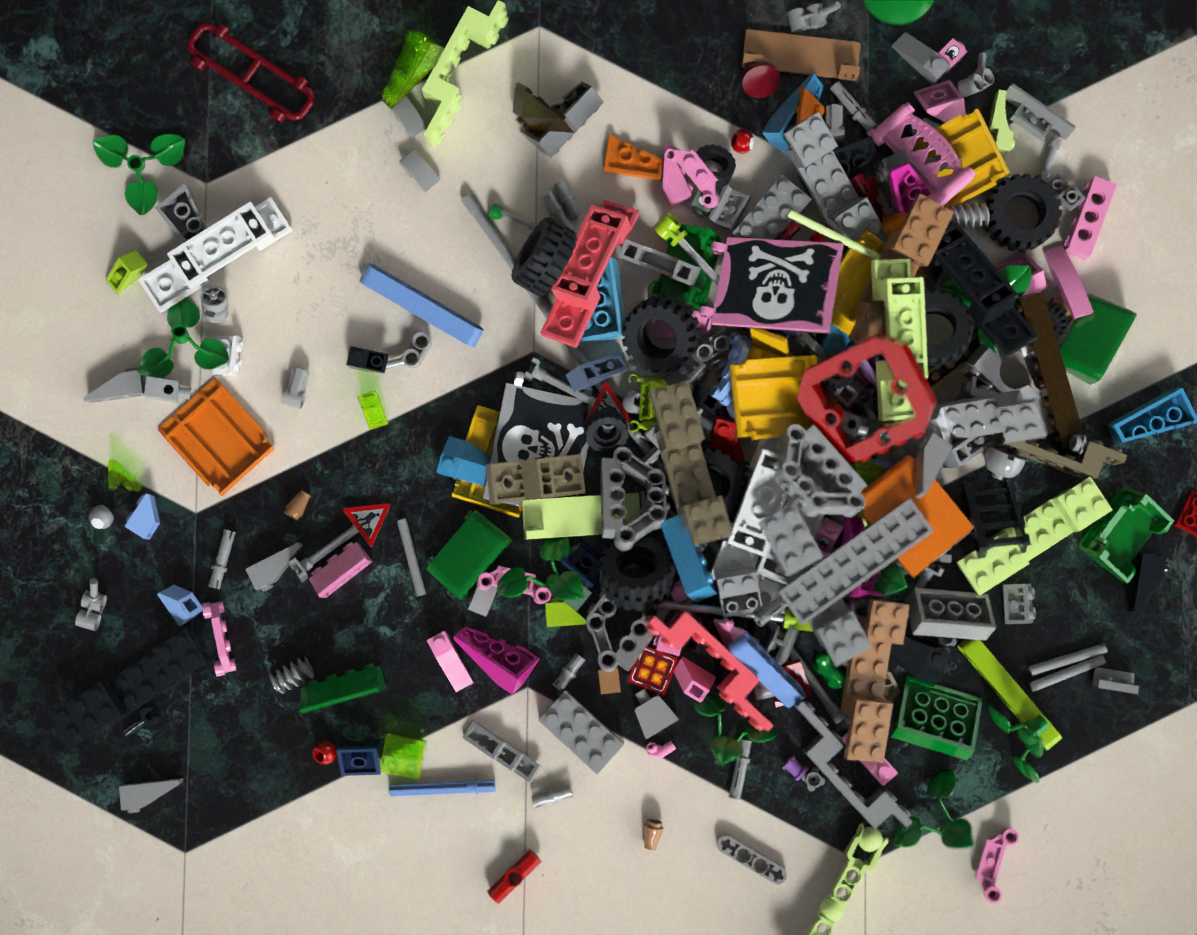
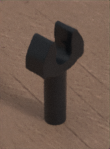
[123,707,160,736]

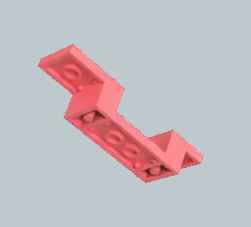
[540,199,640,348]
[644,611,774,731]

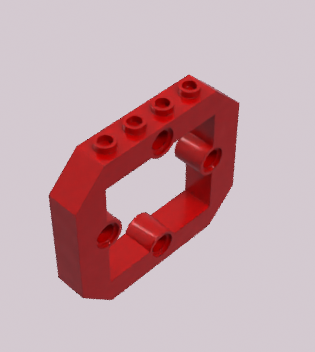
[797,333,937,463]

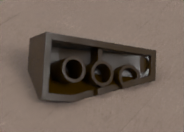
[513,82,577,133]

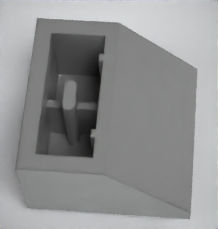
[714,566,763,618]

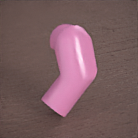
[646,741,676,758]

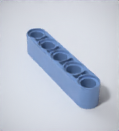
[728,633,806,708]

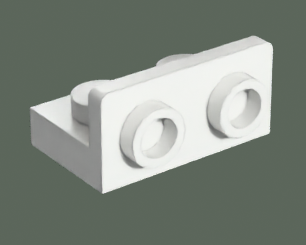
[212,335,243,376]

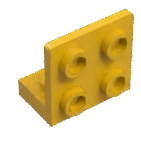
[746,327,790,360]

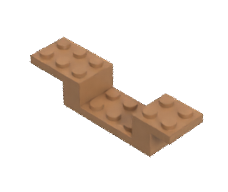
[848,194,954,356]
[840,599,910,763]

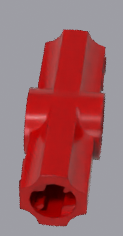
[487,849,542,904]

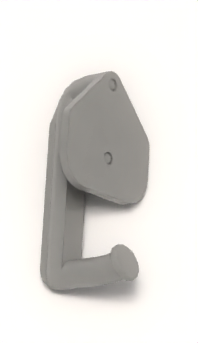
[764,607,799,666]

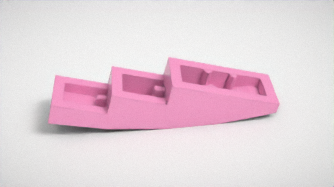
[1043,245,1093,319]

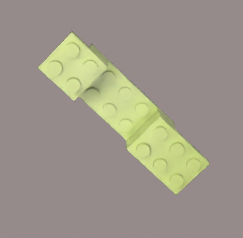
[422,0,508,148]
[871,259,928,421]
[956,477,1112,596]

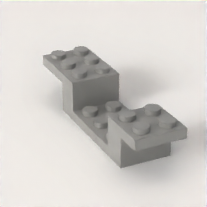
[783,112,888,248]
[882,389,1047,461]
[758,503,872,667]
[793,701,912,829]

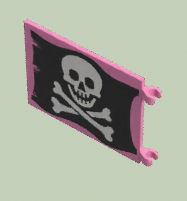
[699,237,844,333]

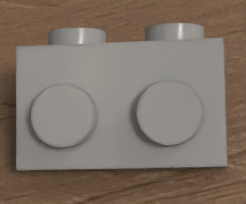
[709,184,751,232]

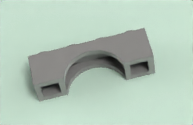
[619,239,701,286]
[965,345,1041,401]

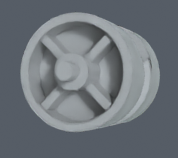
[200,286,229,323]

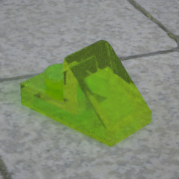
[357,390,388,430]
[108,459,144,492]

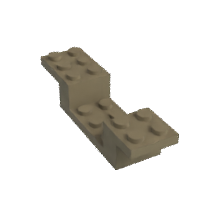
[649,381,733,546]
[995,432,1127,480]

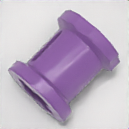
[782,755,808,781]

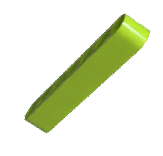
[957,639,1062,751]

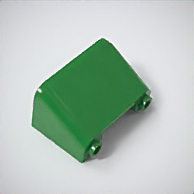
[647,224,721,311]
[1059,294,1137,385]
[1079,487,1174,584]
[426,509,513,600]

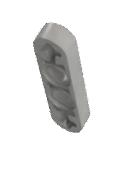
[717,834,787,884]

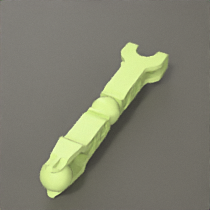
[805,823,888,935]

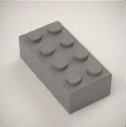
[731,175,812,240]
[906,588,996,640]
[538,690,624,774]

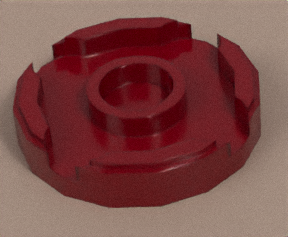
[742,62,780,98]

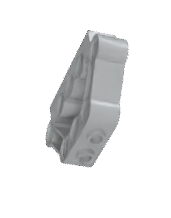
[775,424,867,517]
[600,446,670,551]
[586,591,672,672]

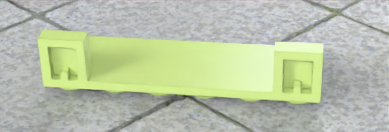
[522,493,641,540]

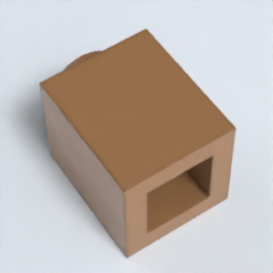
[598,664,621,694]

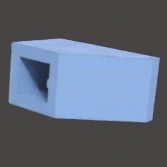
[125,493,160,540]
[157,585,203,627]

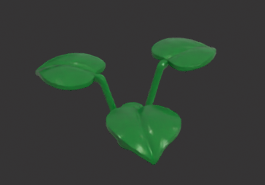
[93,134,185,216]
[940,265,1031,356]
[137,298,229,378]
[843,526,908,603]
[496,537,584,601]
[691,693,777,766]
[987,702,1050,783]
[893,769,974,849]

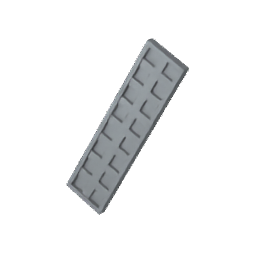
[778,499,934,625]

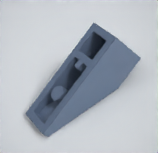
[566,352,629,392]

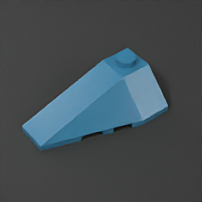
[762,73,823,154]
[436,436,491,487]

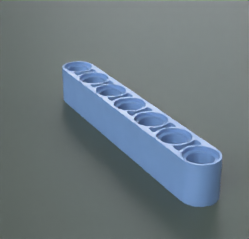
[359,263,484,347]

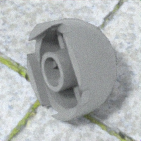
[985,445,1026,480]

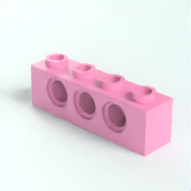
[1063,176,1117,260]

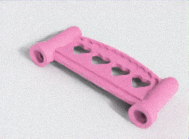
[866,102,976,206]

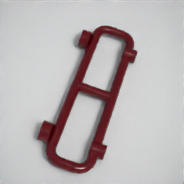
[187,23,315,124]

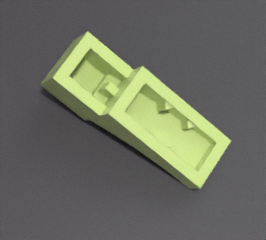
[988,90,1016,155]

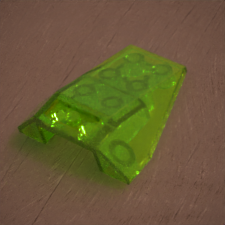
[381,27,445,109]

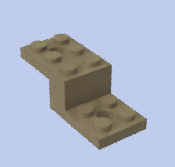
[486,454,585,505]

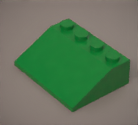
[299,663,386,714]
[891,676,983,760]

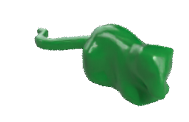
[812,650,847,699]

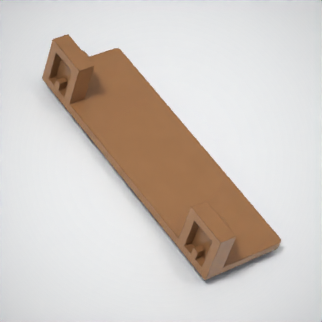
[742,29,861,81]

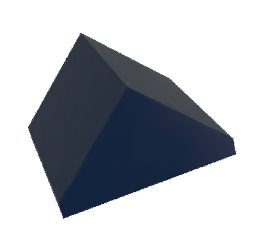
[561,539,602,587]
[337,744,381,776]

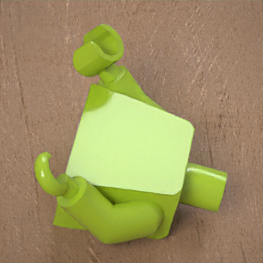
[628,373,669,433]

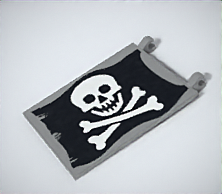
[482,371,593,507]

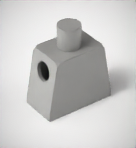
[144,376,191,403]
[829,411,869,437]
[634,688,679,739]

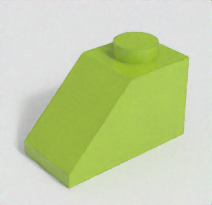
[105,250,148,295]
[545,599,586,627]

